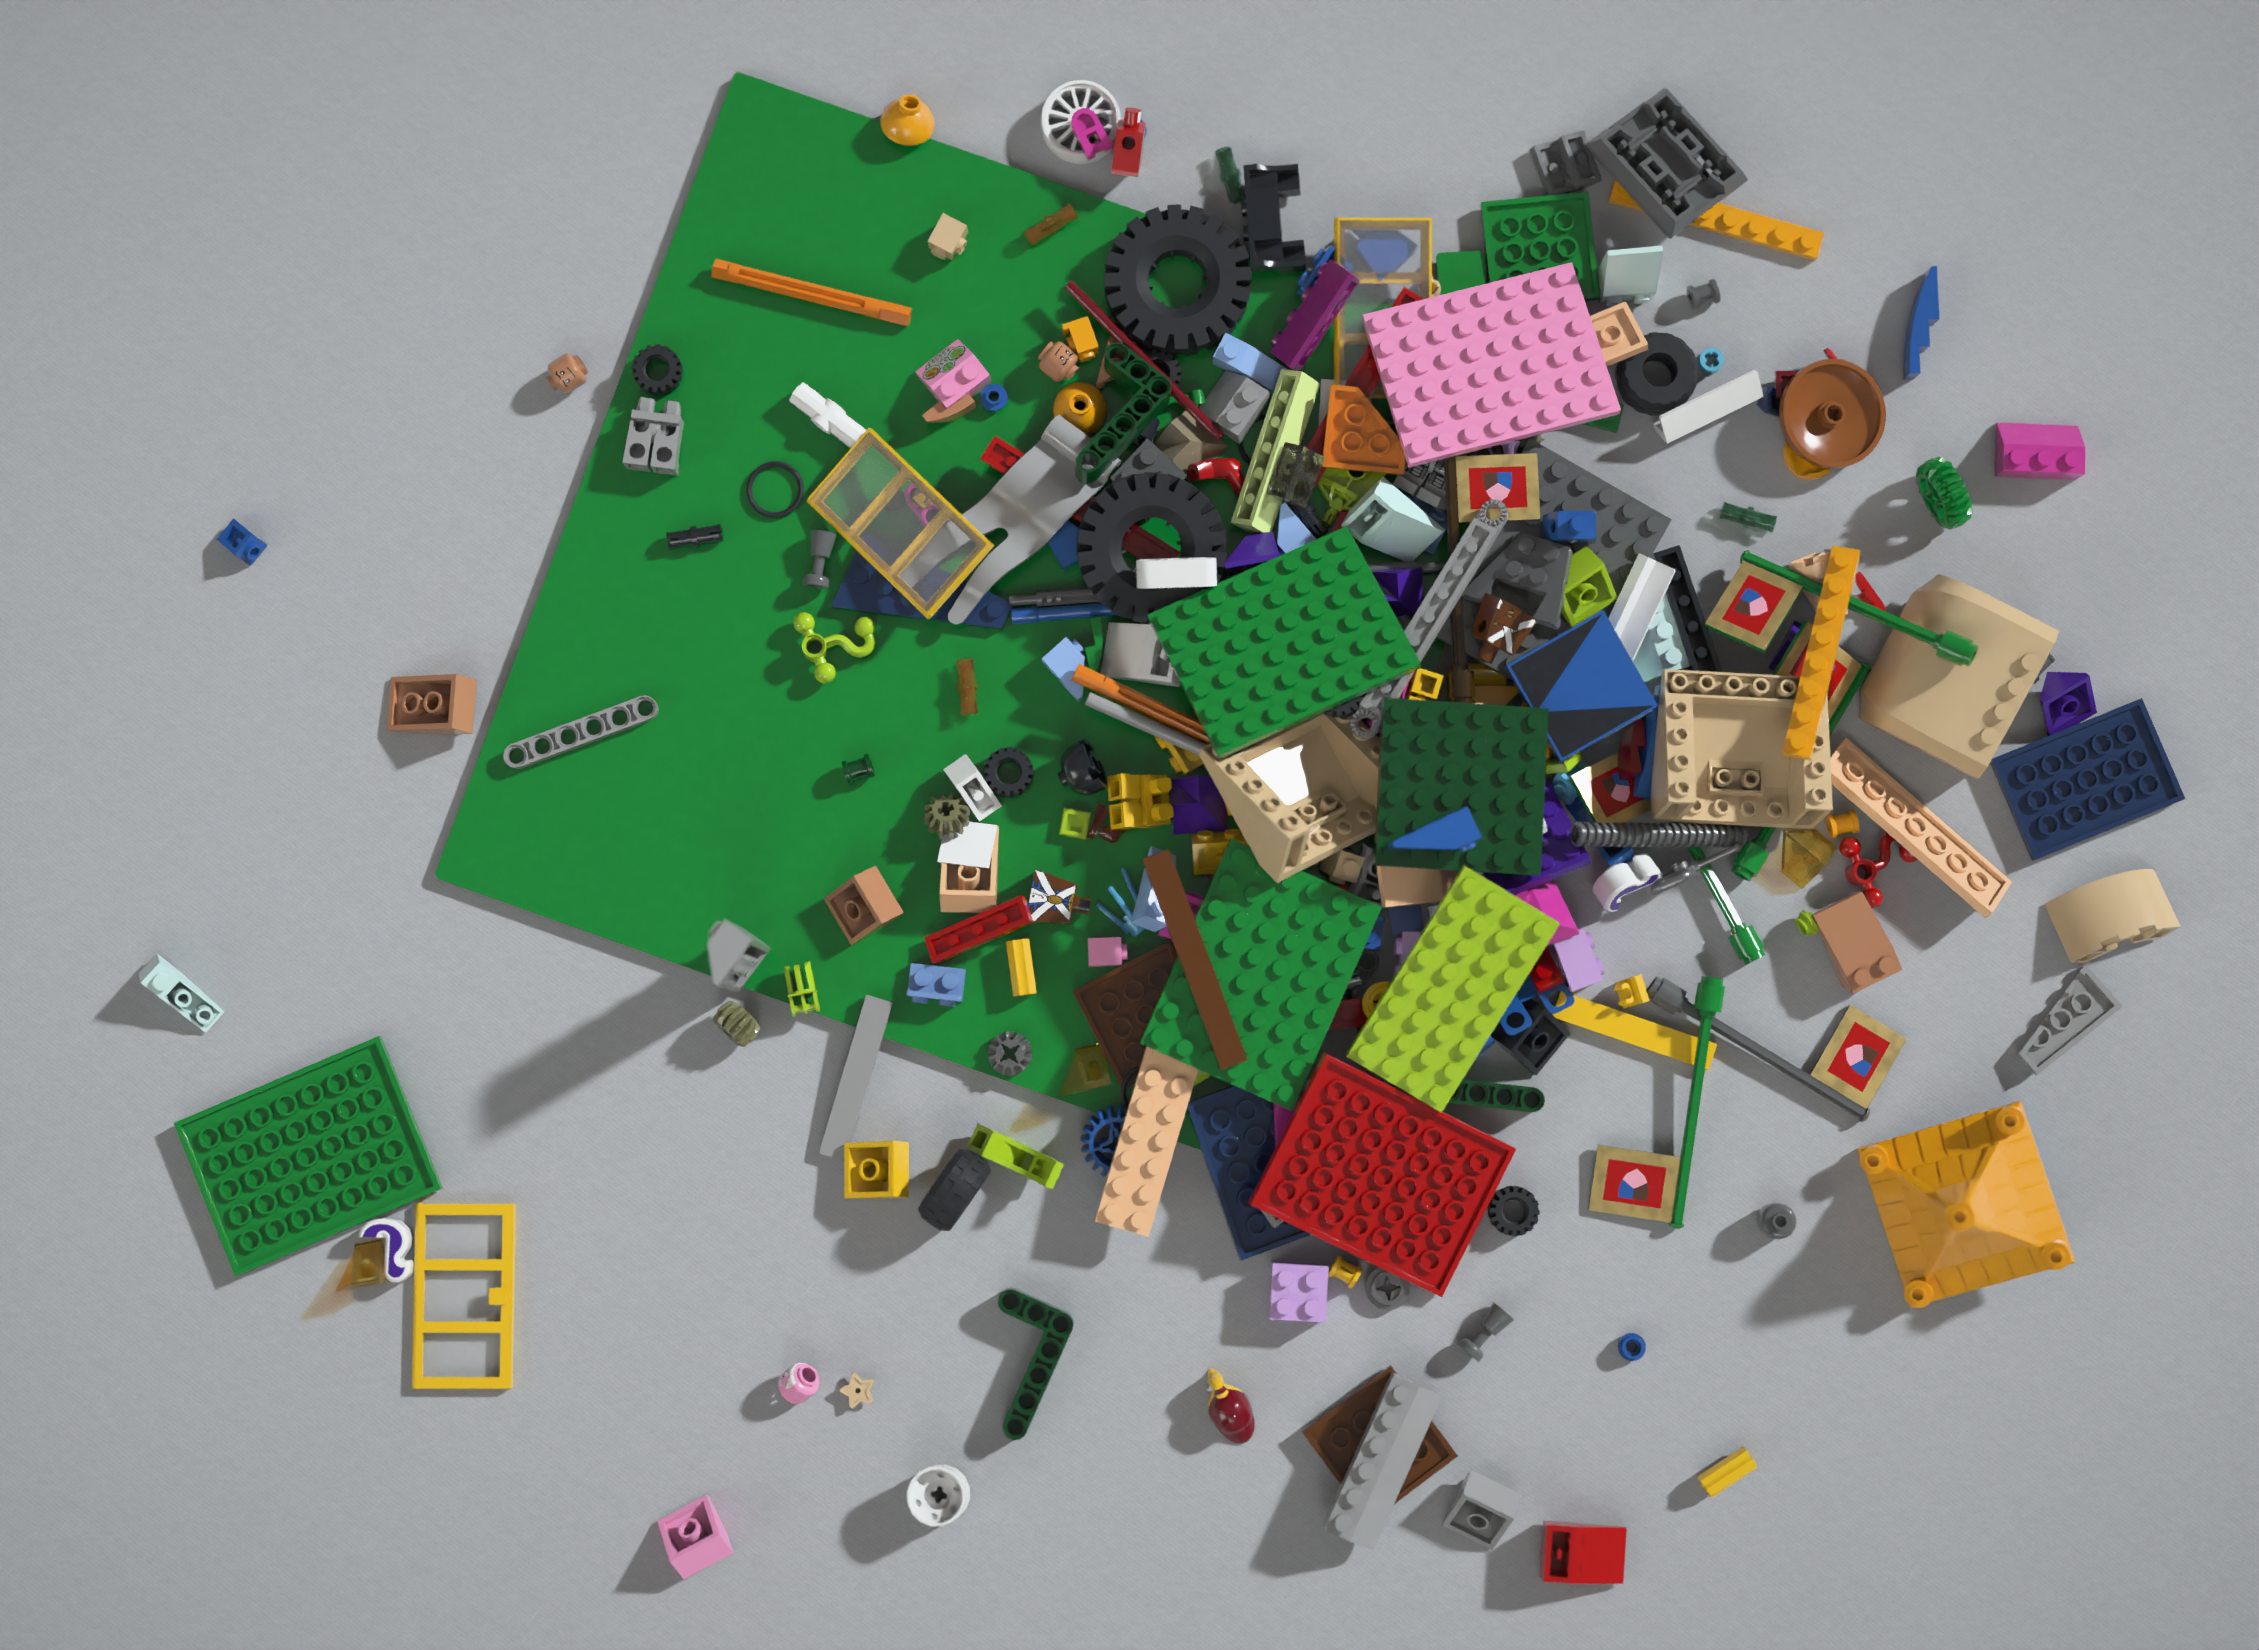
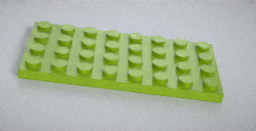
[1346,865,1560,1113]

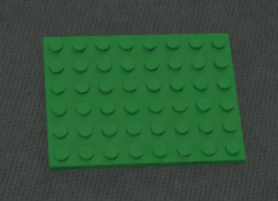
[1148,526,1421,759]
[1139,839,1382,1111]
[174,1036,443,1277]

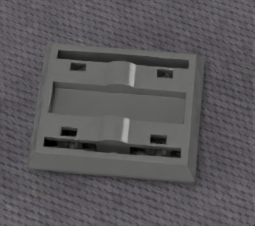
[1586,88,1748,239]

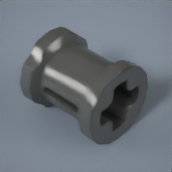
[1686,279,1721,310]

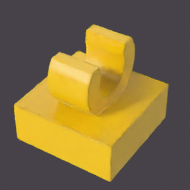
[1613,975,1650,1009]

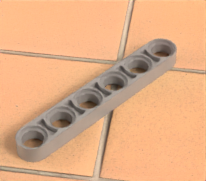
[503,695,659,769]

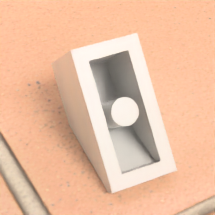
[943,754,1002,822]

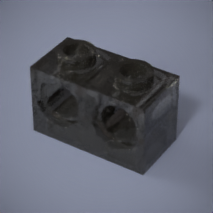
[1266,442,1325,509]

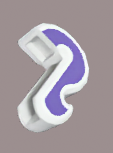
[1592,853,1661,912]
[358,1218,414,1283]

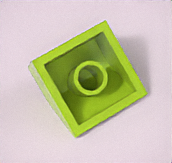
[1561,546,1618,627]

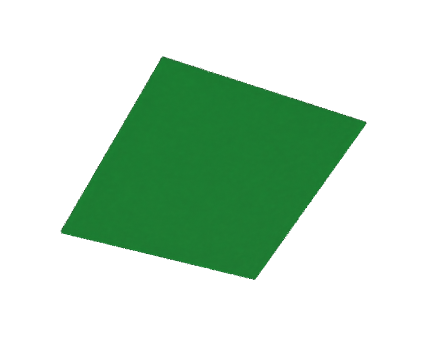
[435,72,1469,1150]

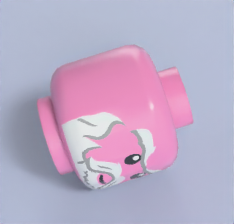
[778,1362,820,1404]

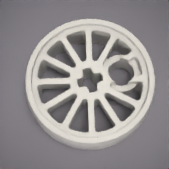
[1041,80,1121,164]

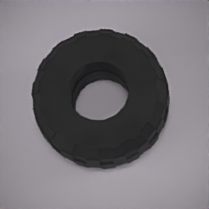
[1615,332,1699,416]
[918,1149,991,1231]

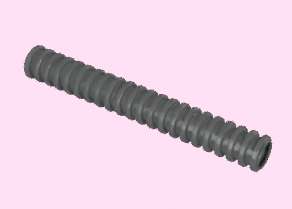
[1570,822,1748,848]

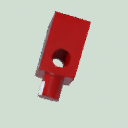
[1111,108,1146,177]

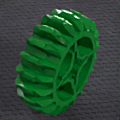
[1916,457,1973,530]

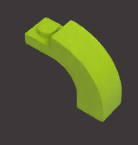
[966,1123,1064,1190]

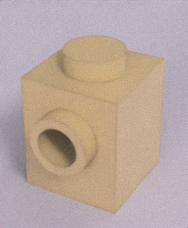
[928,213,968,260]
[1319,848,1365,885]

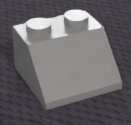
[1199,370,1271,444]
[1443,1470,1521,1550]

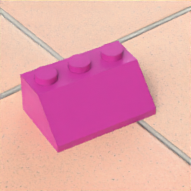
[1995,422,2086,480]
[1515,879,1579,945]

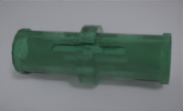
[1215,147,1246,204]
[1719,502,1777,533]

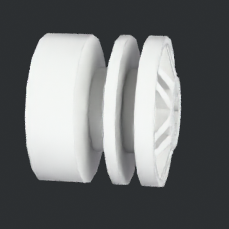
[907,1464,970,1526]

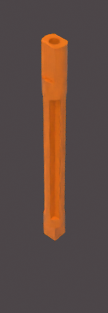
[711,259,912,326]
[1071,664,1211,745]

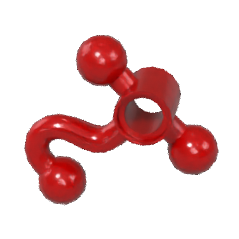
[1839,833,1918,909]

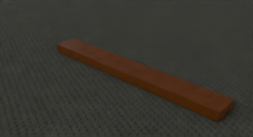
[1141,849,1247,1070]

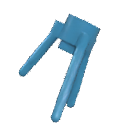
[1096,867,1146,937]

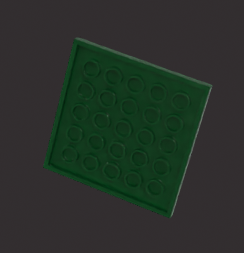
[1374,698,1549,876]

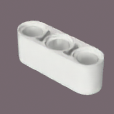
[1136,557,1217,588]

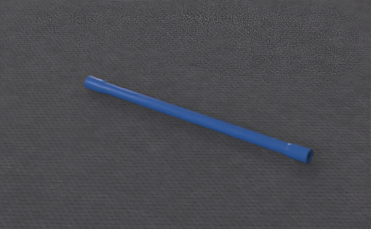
[1011,603,1117,625]

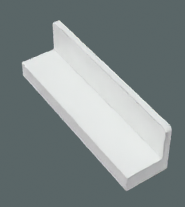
[1653,370,1763,444]
[1608,553,1675,661]

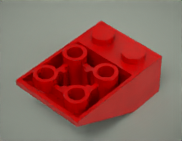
[1539,1521,1627,1584]

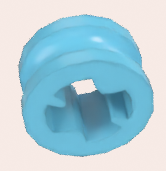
[1697,348,1724,374]

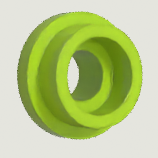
[1795,910,1819,937]

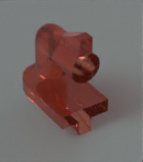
[1087,803,1128,843]

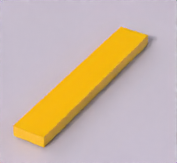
[1552,991,1717,1070]

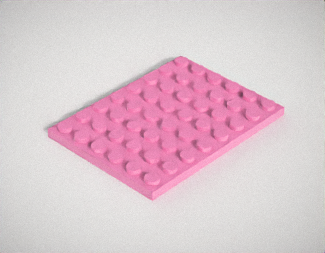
[1362,262,1621,468]

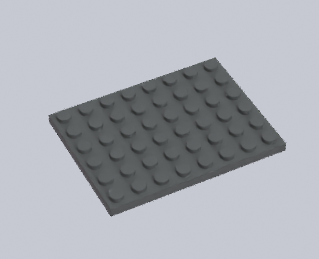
[1436,438,1672,680]

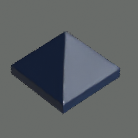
[1756,386,1781,417]

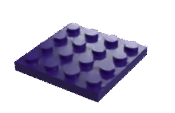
[1481,775,1591,895]

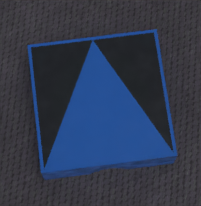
[1503,610,1658,762]

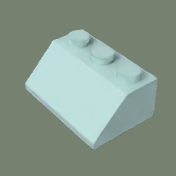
[1633,593,1690,683]

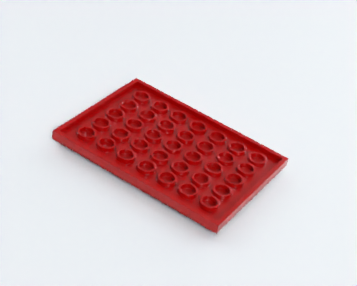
[1248,1053,1516,1297]

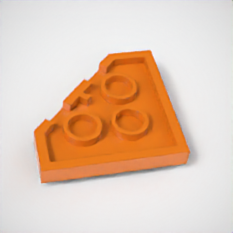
[1322,384,1406,476]

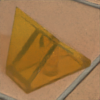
[1780,830,1837,889]
[1059,1043,1111,1097]
[335,1239,390,1292]

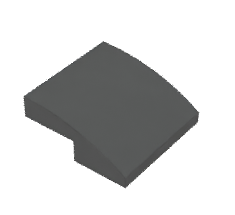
[1530,130,1602,196]

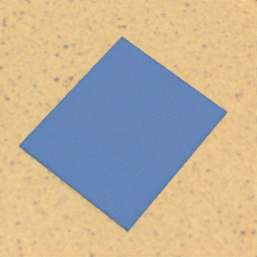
[1388,905,1424,935]

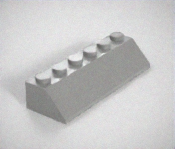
[707,920,771,992]
[1322,1372,1442,1550]

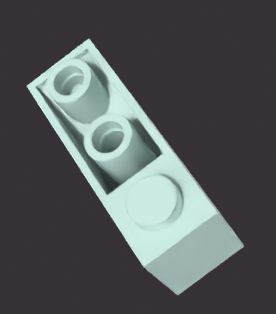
[138,954,224,1033]

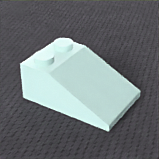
[1597,246,1663,306]

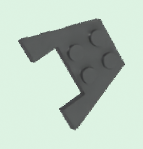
[1462,532,1573,630]

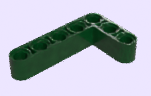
[1075,343,1172,484]
[1408,1079,1545,1112]
[998,1288,1074,1440]

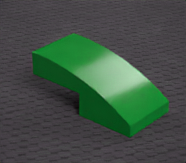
[1085,617,1103,672]

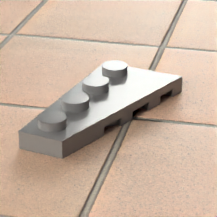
[2018,964,2123,1076]

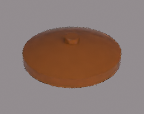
[1779,359,1886,469]

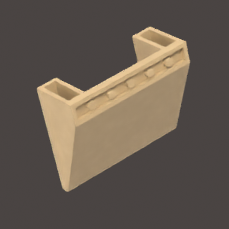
[1650,669,1833,829]
[1199,713,1380,883]

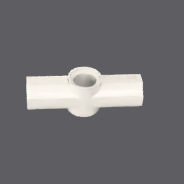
[789,382,866,448]

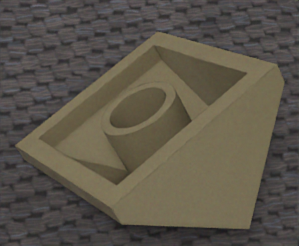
[1154,411,1228,484]

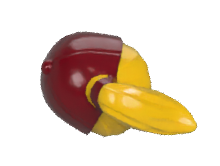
[1207,1368,1255,1444]

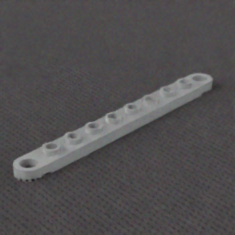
[1350,499,1508,739]

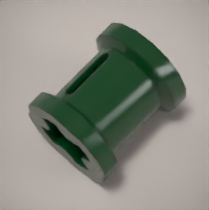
[842,754,875,785]

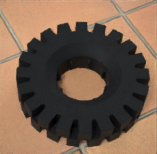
[1104,204,1252,357]
[1077,472,1227,623]

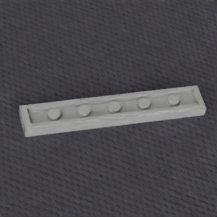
[819,995,893,1161]

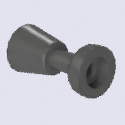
[802,530,837,589]
[1458,1302,1514,1362]

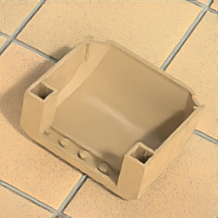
[1859,574,2059,779]

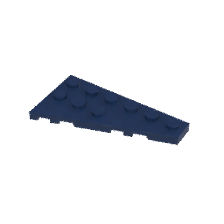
[831,534,1013,630]

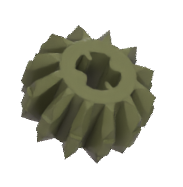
[923,792,970,839]
[713,1001,760,1047]

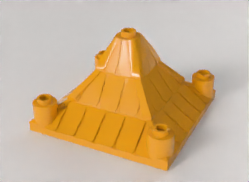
[1858,1100,2075,1308]

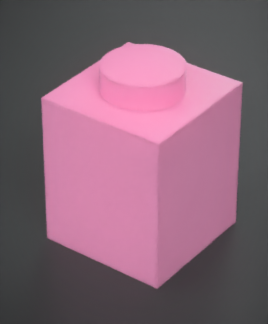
[1088,937,1127,967]

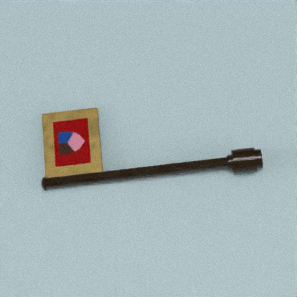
[1444,453,1540,703]

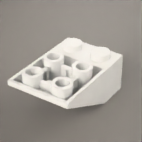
[1101,622,1180,687]

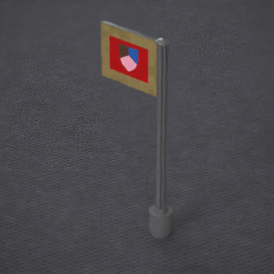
[1647,976,1907,1122]

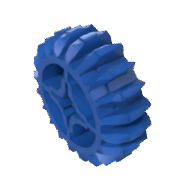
[1080,1104,1126,1177]

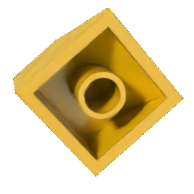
[844,1141,909,1199]

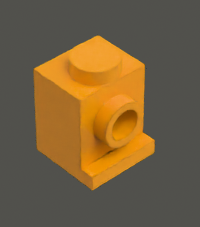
[1062,316,1099,362]

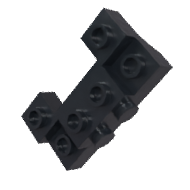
[1241,164,1306,274]

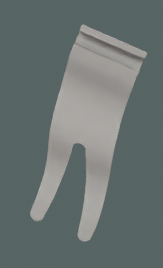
[901,415,1121,625]

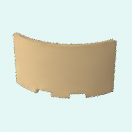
[2046,869,2181,963]

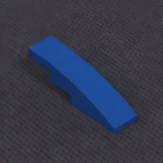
[1903,266,1940,379]
[1633,685,1660,800]

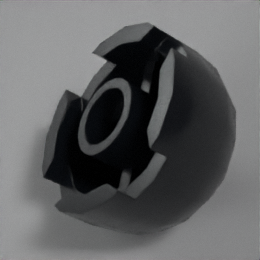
[1058,738,1107,795]

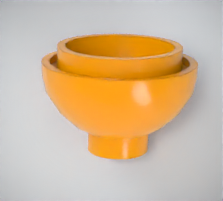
[880,94,934,145]
[1053,382,1107,436]

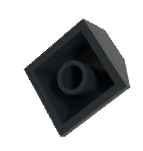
[1490,998,1571,1075]

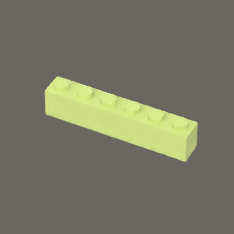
[1231,369,1320,534]

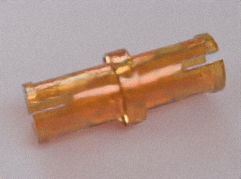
[1023,203,1078,246]
[956,658,978,715]

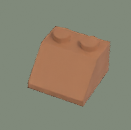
[824,866,904,946]

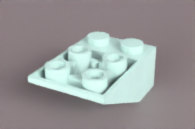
[1341,477,1445,561]

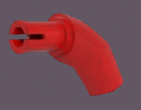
[1187,458,1245,498]

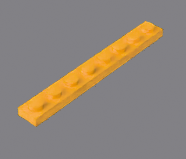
[1608,180,1824,261]
[1782,545,1860,761]

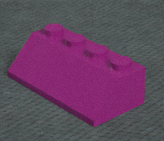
[1271,260,1361,371]

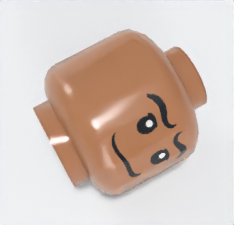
[1038,341,1079,382]
[546,353,589,394]

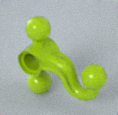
[793,612,876,684]

